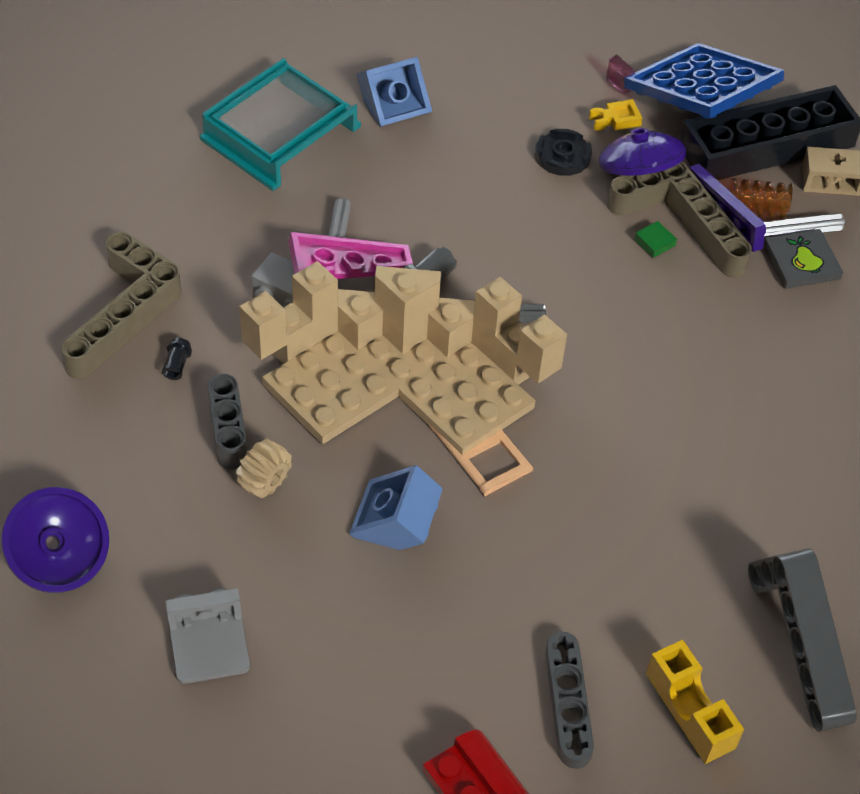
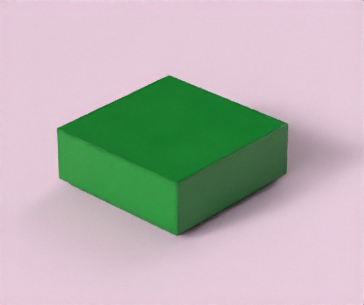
[634,221,677,258]

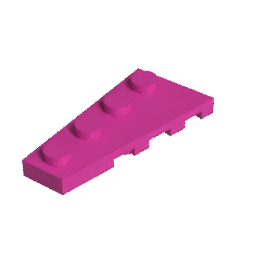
[288,232,413,279]

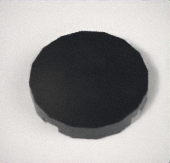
[535,129,592,176]

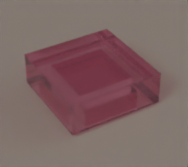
[606,55,635,94]

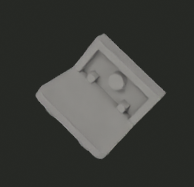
[166,588,250,684]

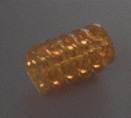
[729,178,793,219]

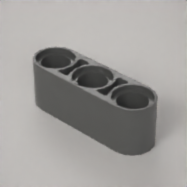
[208,374,247,469]

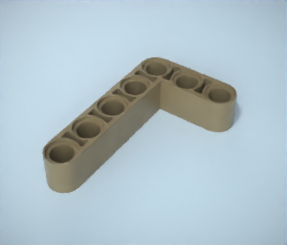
[608,162,751,278]
[61,232,182,378]

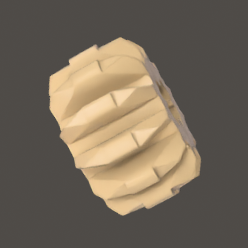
[236,438,292,498]

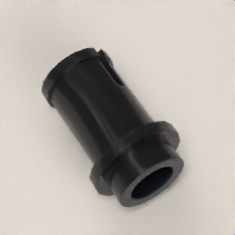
[161,338,192,380]

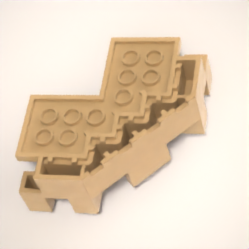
[239,261,567,455]

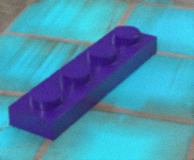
[689,164,766,252]

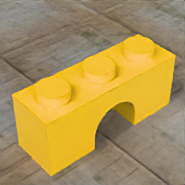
[646,639,744,764]

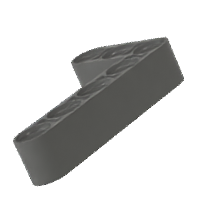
[748,548,857,732]

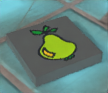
[763,229,843,289]

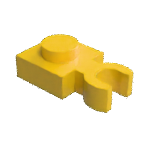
[589,99,643,131]

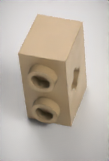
[801,147,860,196]

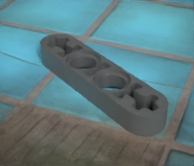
[546,631,594,769]

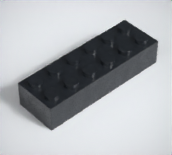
[679,85,860,180]

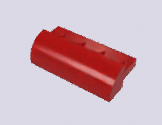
[422,729,529,794]

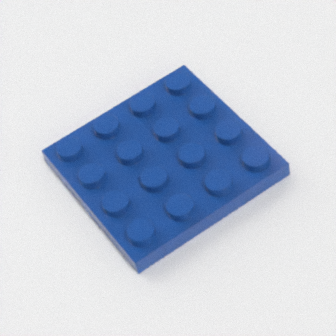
[624,43,784,118]

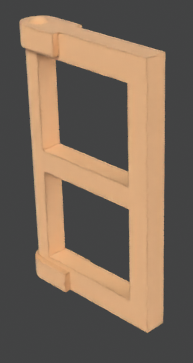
[429,425,533,496]

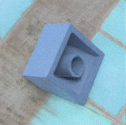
[356,57,432,127]
[349,465,443,550]

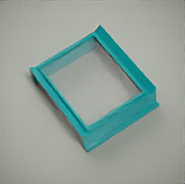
[200,58,361,191]

